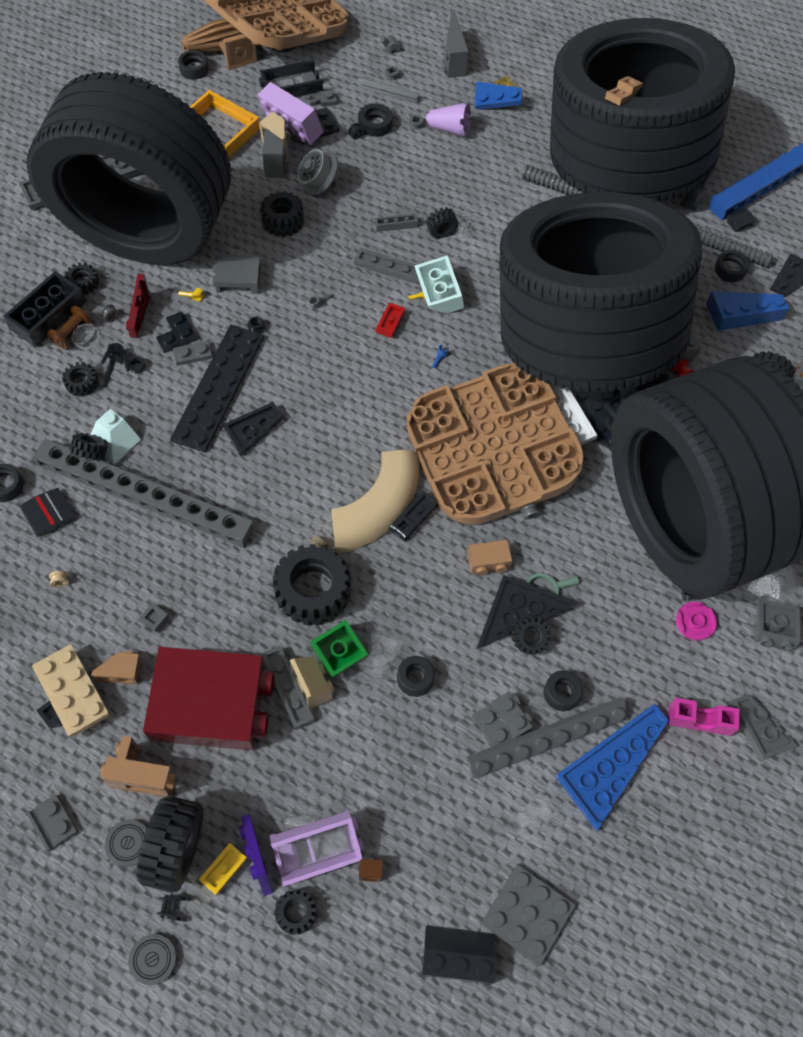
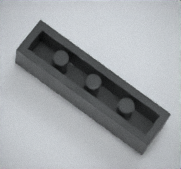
[375,213,418,232]

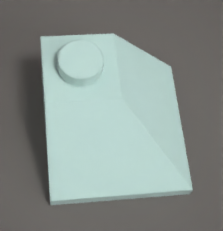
[91,409,141,465]

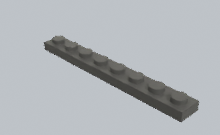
[467,697,628,779]

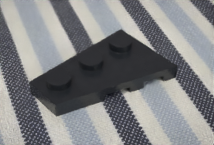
[770,253,803,297]
[223,402,282,456]

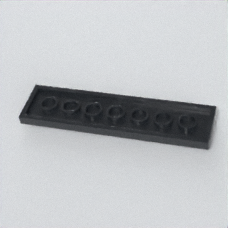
[170,324,264,453]

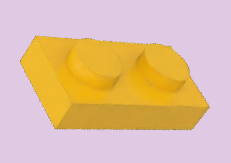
[199,843,247,896]

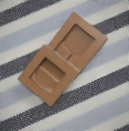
[605,76,643,106]

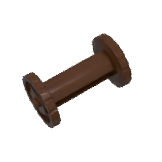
[47,306,92,350]

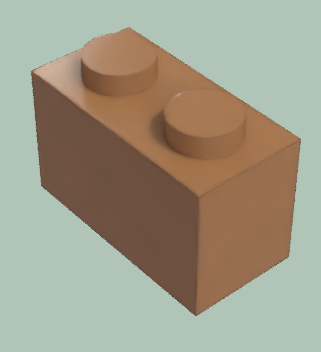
[467,540,512,575]

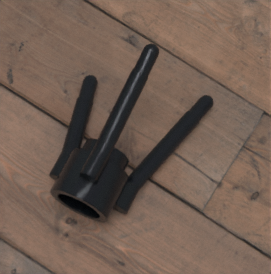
[100,343,130,388]

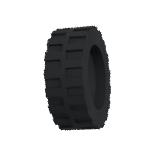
[358,103,393,137]

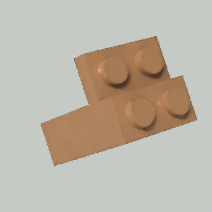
[100,736,177,797]

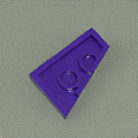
[239,814,273,896]

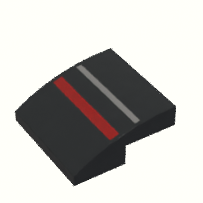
[20,488,76,537]

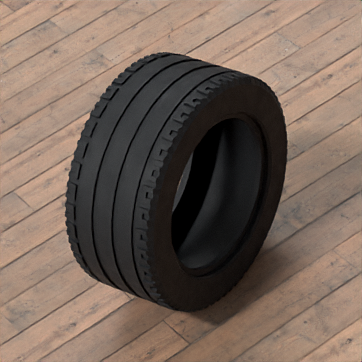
[26,72,232,265]

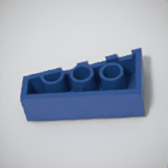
[706,291,789,331]

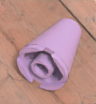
[426,103,471,136]

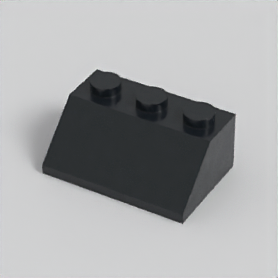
[421,926,496,985]

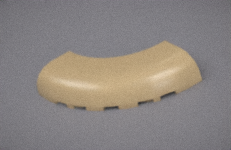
[331,450,420,554]

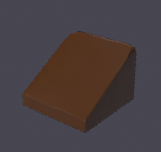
[359,859,383,882]

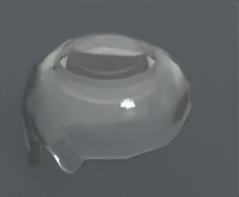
[71,323,100,350]

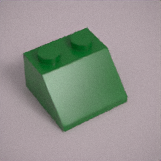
[310,620,368,678]

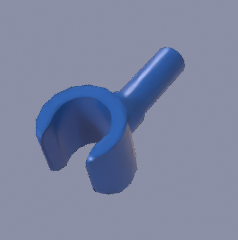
[431,344,449,368]

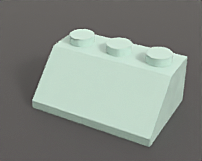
[415,255,464,313]

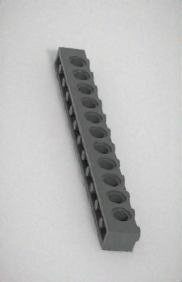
[33,439,254,548]

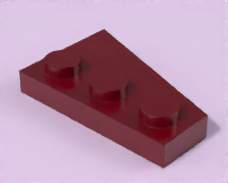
[126,273,151,338]

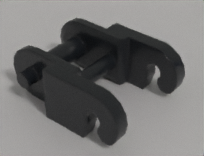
[157,895,191,922]

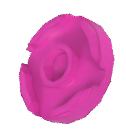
[676,601,717,641]

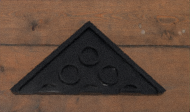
[477,575,577,648]

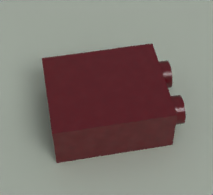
[143,646,274,751]

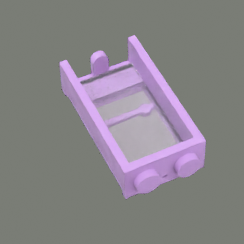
[269,810,364,886]

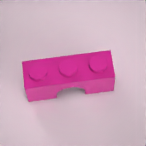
[668,698,740,736]

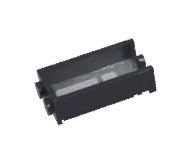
[258,60,323,97]

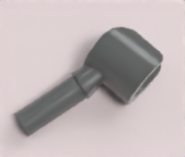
[309,293,333,309]

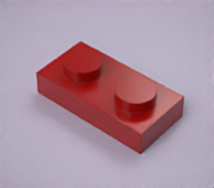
[376,302,405,338]

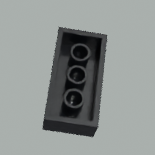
[3,271,86,347]

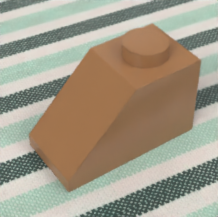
[91,651,142,684]

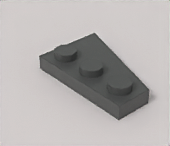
[729,694,797,761]

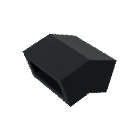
[727,208,756,232]

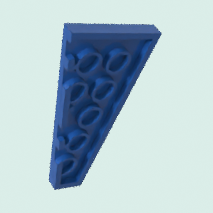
[555,704,669,831]

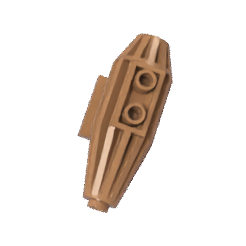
[181,18,257,70]

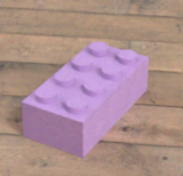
[258,82,324,145]

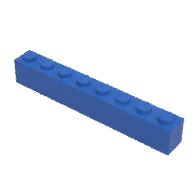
[708,144,803,220]

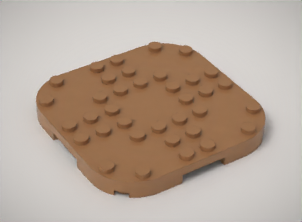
[204,0,348,51]
[407,363,583,524]

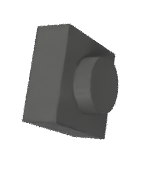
[139,603,169,632]

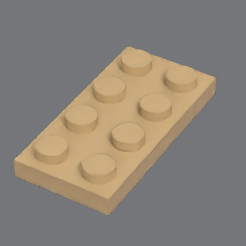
[31,644,110,738]

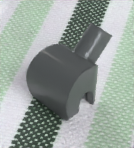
[380,35,401,54]

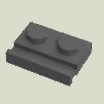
[26,794,78,852]

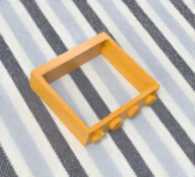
[190,90,260,158]

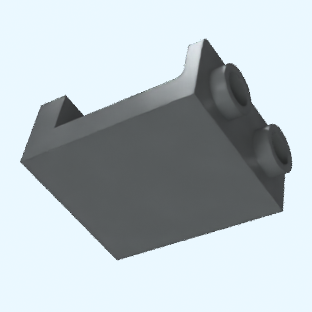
[212,255,261,294]

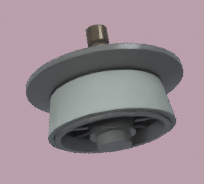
[298,149,338,196]

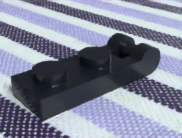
[389,490,438,542]

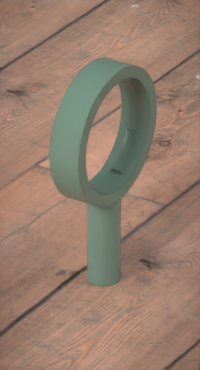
[526,573,579,595]

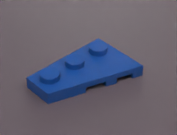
[475,81,523,110]

